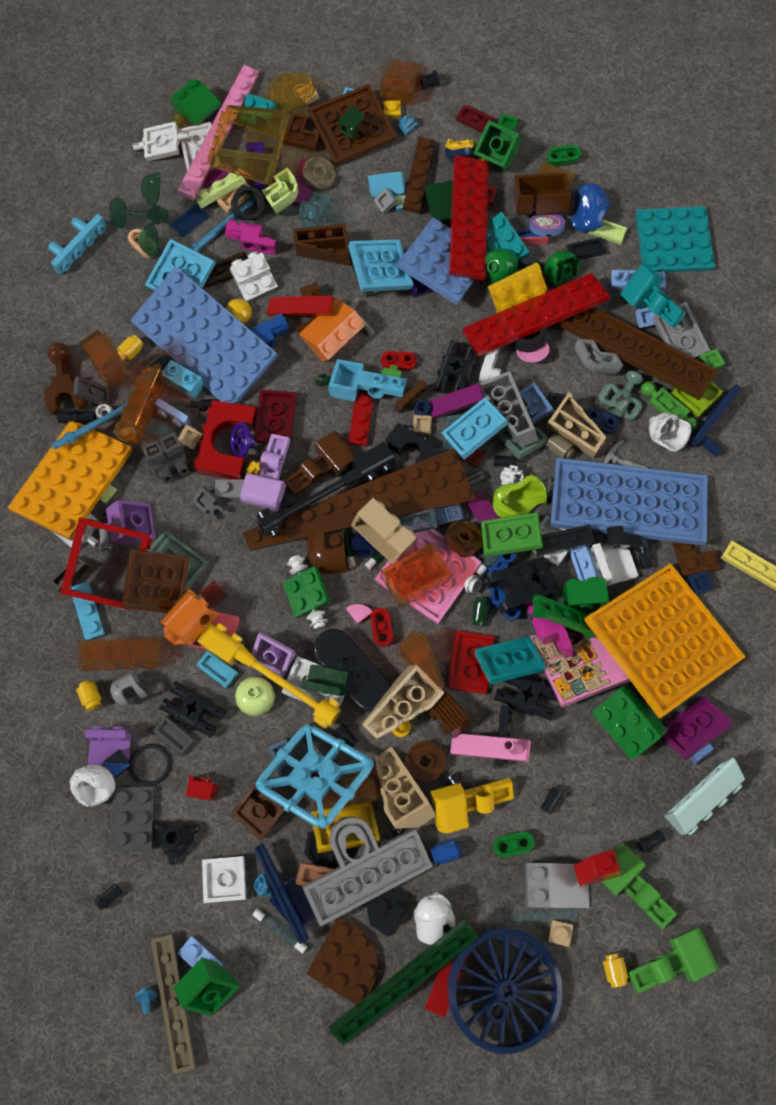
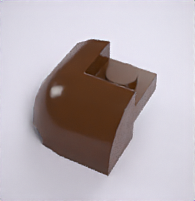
[306,531,347,574]

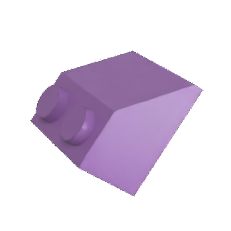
[106,500,156,545]

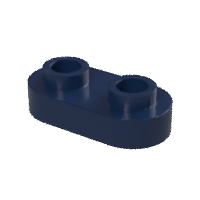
[585,408,620,434]

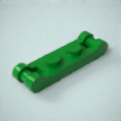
[532,595,595,638]

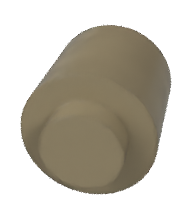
[546,434,575,459]

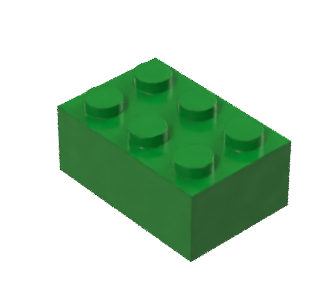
[591,683,668,761]

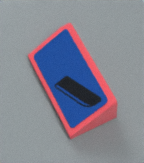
[514,229,548,245]

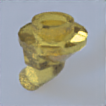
[166,113,186,128]

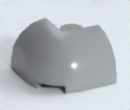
[575,339,623,374]

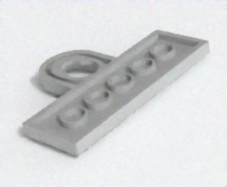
[302,816,433,927]

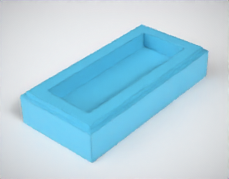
[196,650,239,689]

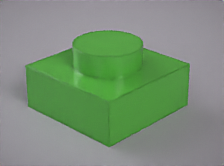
[699,348,725,370]

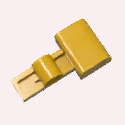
[431,778,514,833]

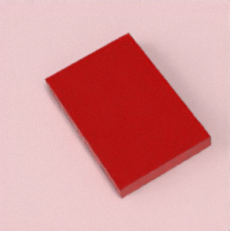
[447,630,495,695]

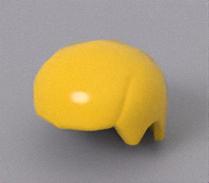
[225,299,252,325]

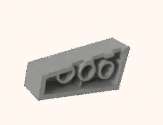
[480,371,538,447]

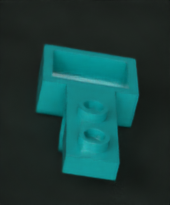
[620,263,687,328]

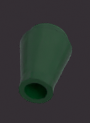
[472,597,492,627]

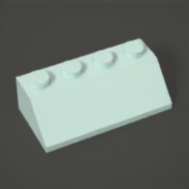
[664,758,745,835]

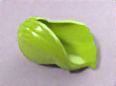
[493,475,547,518]

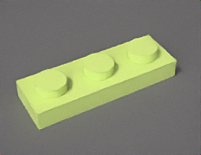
[195,170,246,209]

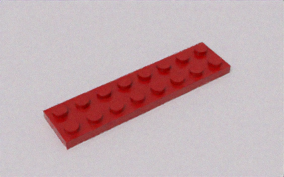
[449,155,489,281]
[462,273,610,357]

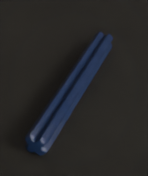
[254,844,309,944]

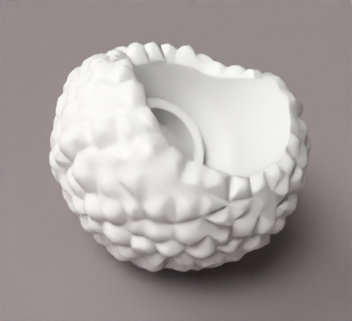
[70,764,115,807]

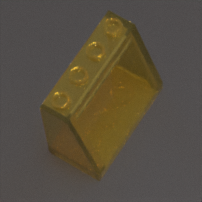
[208,105,290,186]

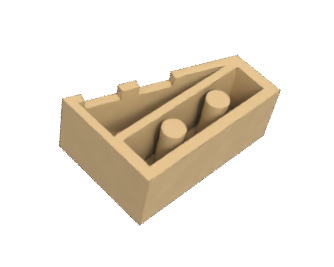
[547,392,606,458]

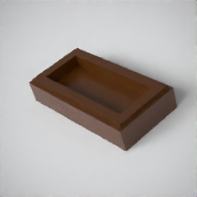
[395,380,427,413]

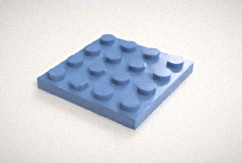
[396,217,488,305]

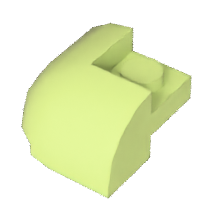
[262,167,299,214]

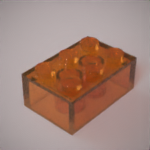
[381,543,452,609]

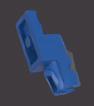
[250,313,289,348]

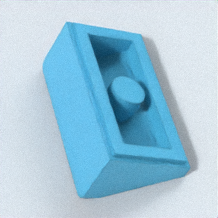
[368,171,406,197]

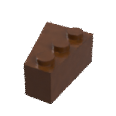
[293,224,350,266]

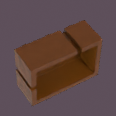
[513,172,571,215]

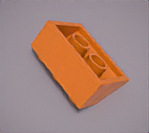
[298,298,366,362]

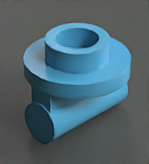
[398,114,418,136]
[254,874,274,897]
[135,988,157,1014]

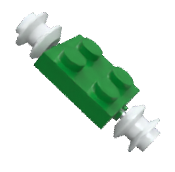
[282,555,330,630]

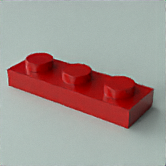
[348,392,374,447]

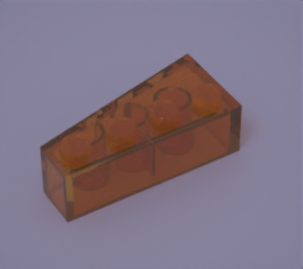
[79,329,127,388]
[79,638,161,672]

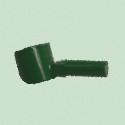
[315,373,330,386]

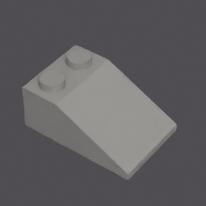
[525,863,589,908]

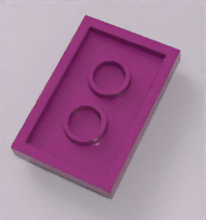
[661,697,733,760]

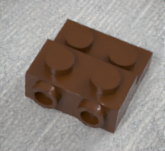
[231,782,288,840]

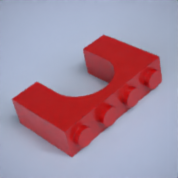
[194,400,257,480]

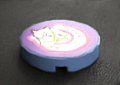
[530,213,565,237]

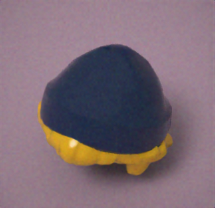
[445,139,476,164]

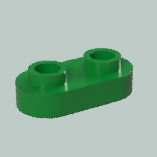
[546,145,581,166]
[493,832,535,858]

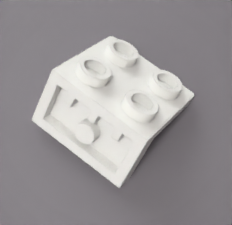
[591,543,638,586]

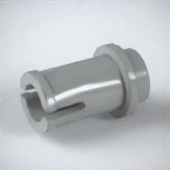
[98,529,114,553]

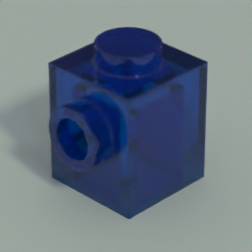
[351,531,375,558]

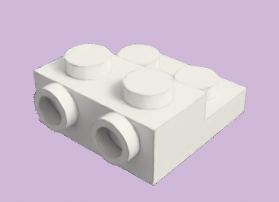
[230,252,278,302]

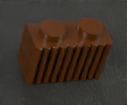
[427,689,472,738]

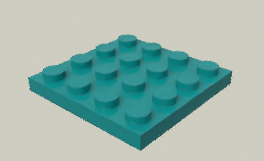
[635,206,715,273]

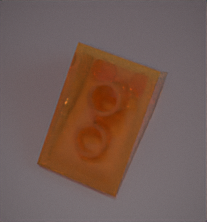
[380,59,422,106]
[398,630,445,691]

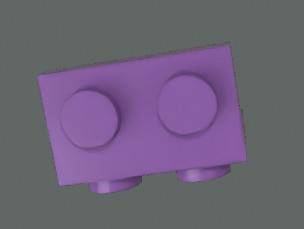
[85,726,132,774]

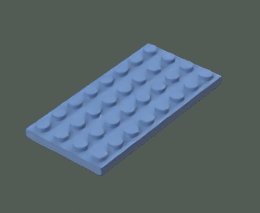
[130,266,279,404]
[550,458,708,546]

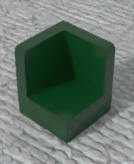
[339,107,365,140]

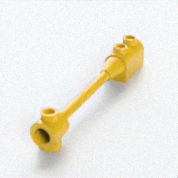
[197,623,341,729]

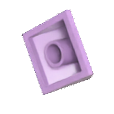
[251,632,297,678]

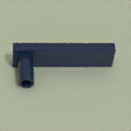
[687,384,741,457]

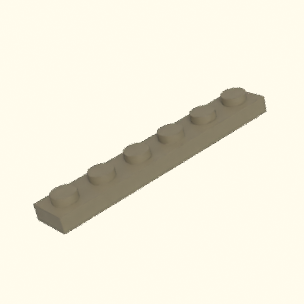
[151,934,197,1074]

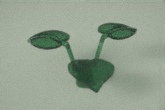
[109,172,169,257]

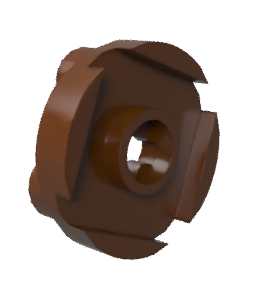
[444,520,483,558]
[405,741,446,783]

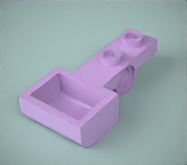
[240,434,291,512]

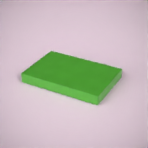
[481,512,543,557]

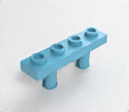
[48,214,107,275]

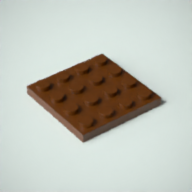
[308,84,397,166]

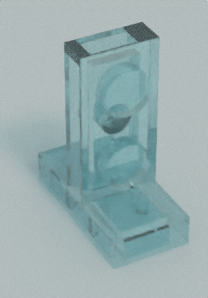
[299,192,331,228]

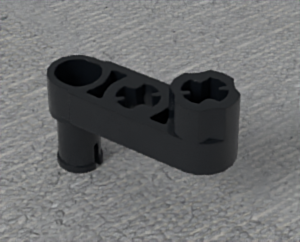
[606,525,653,569]

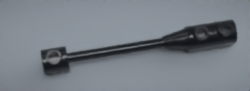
[256,442,395,538]

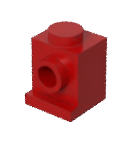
[186,776,219,801]

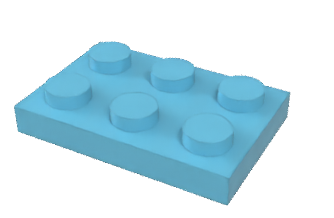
[441,397,509,459]

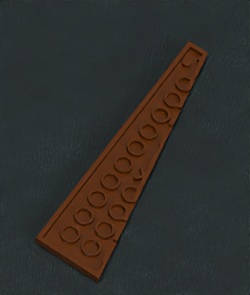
[243,448,476,551]

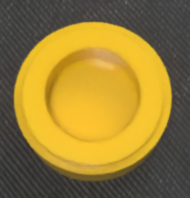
[392,720,411,738]

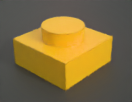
[384,100,401,119]

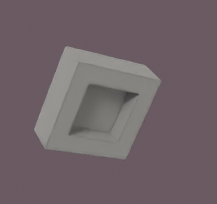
[374,188,398,214]

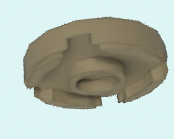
[302,157,336,191]

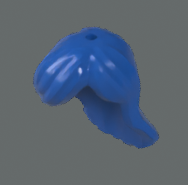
[570,183,611,232]

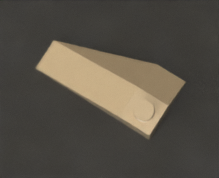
[361,665,444,739]
[375,747,436,829]

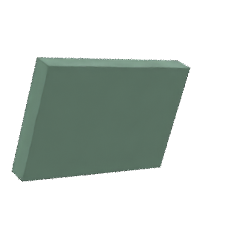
[147,530,210,593]

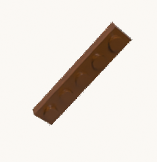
[402,136,435,213]

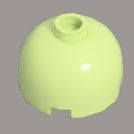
[235,676,275,717]

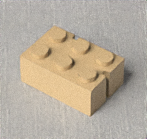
[351,498,416,564]

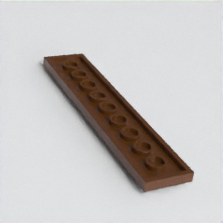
[555,307,718,400]

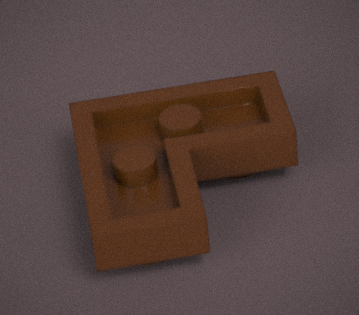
[283,112,320,151]
[672,542,721,577]

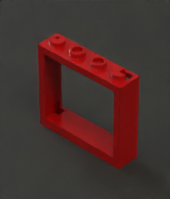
[60,517,153,610]

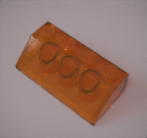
[115,364,166,445]

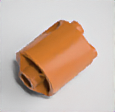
[160,589,219,647]

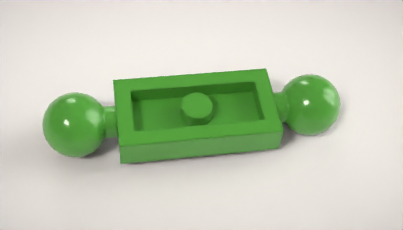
[641,381,698,432]

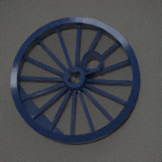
[447,928,562,1054]

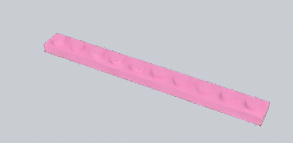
[177,65,259,201]

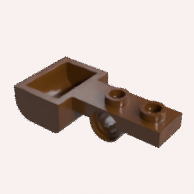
[283,431,357,497]

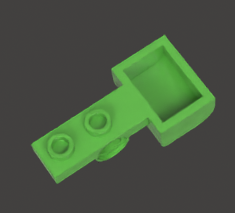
[601,843,677,930]
[627,926,719,994]

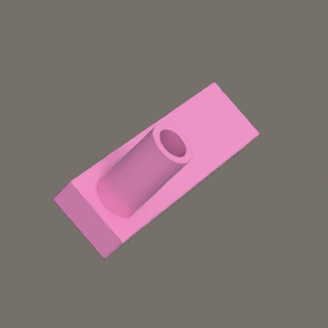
[450,734,531,762]

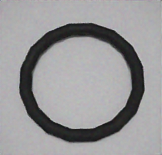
[130,744,171,786]

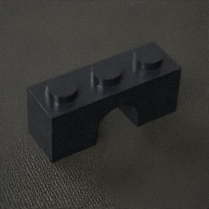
[385,422,443,463]

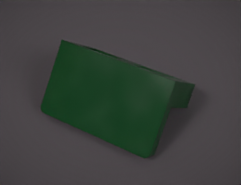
[301,665,349,696]

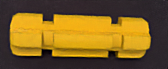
[245,461,261,477]

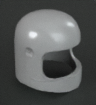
[110,672,148,707]

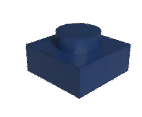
[687,571,714,595]

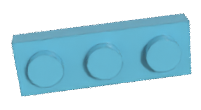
[71,581,106,642]

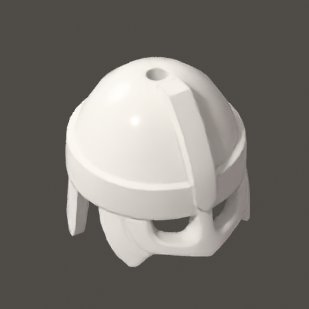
[649,412,691,452]
[414,892,456,944]

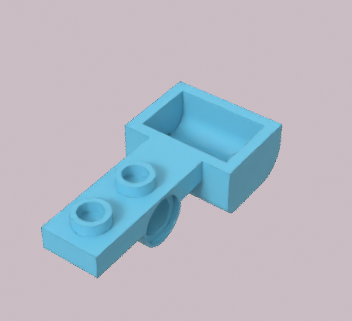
[328,359,407,401]

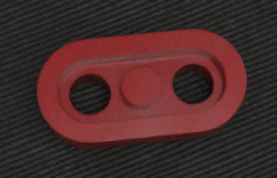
[381,351,417,371]
[370,608,393,647]

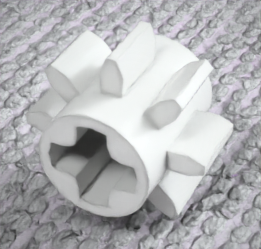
[500,465,524,485]

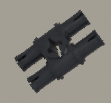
[434,340,476,394]
[493,676,558,721]
[159,681,227,738]

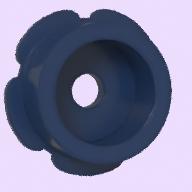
[413,400,431,416]

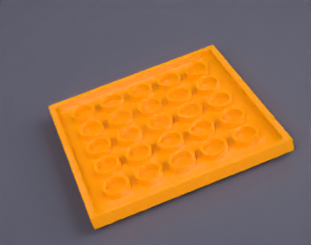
[584,563,745,719]

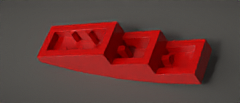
[424,921,477,1018]

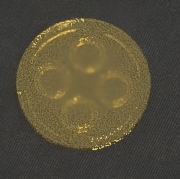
[265,71,315,113]

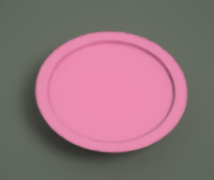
[517,338,549,363]

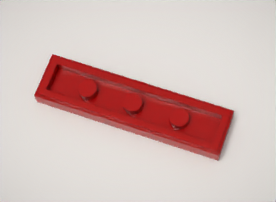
[267,296,335,316]

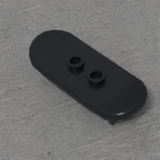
[314,628,391,712]

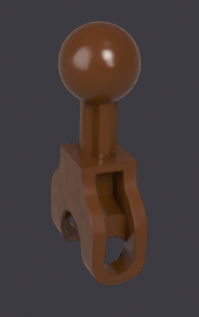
[44,342,86,415]

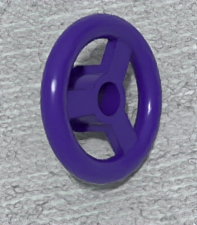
[230,422,255,458]

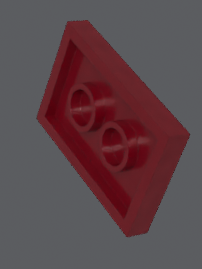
[254,389,297,446]

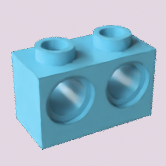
[161,360,204,400]

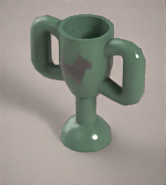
[598,371,643,420]

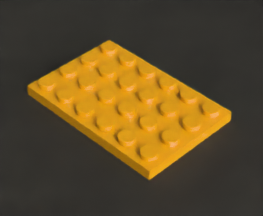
[7,421,133,541]

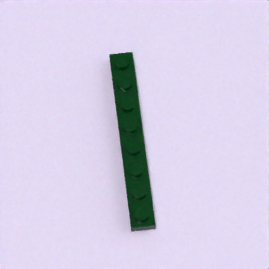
[329,919,479,1045]

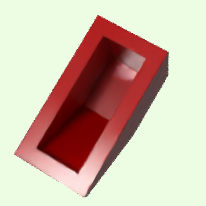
[574,850,621,887]

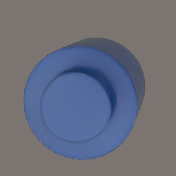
[430,838,463,865]

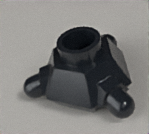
[154,821,200,866]

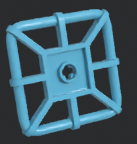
[255,724,374,829]

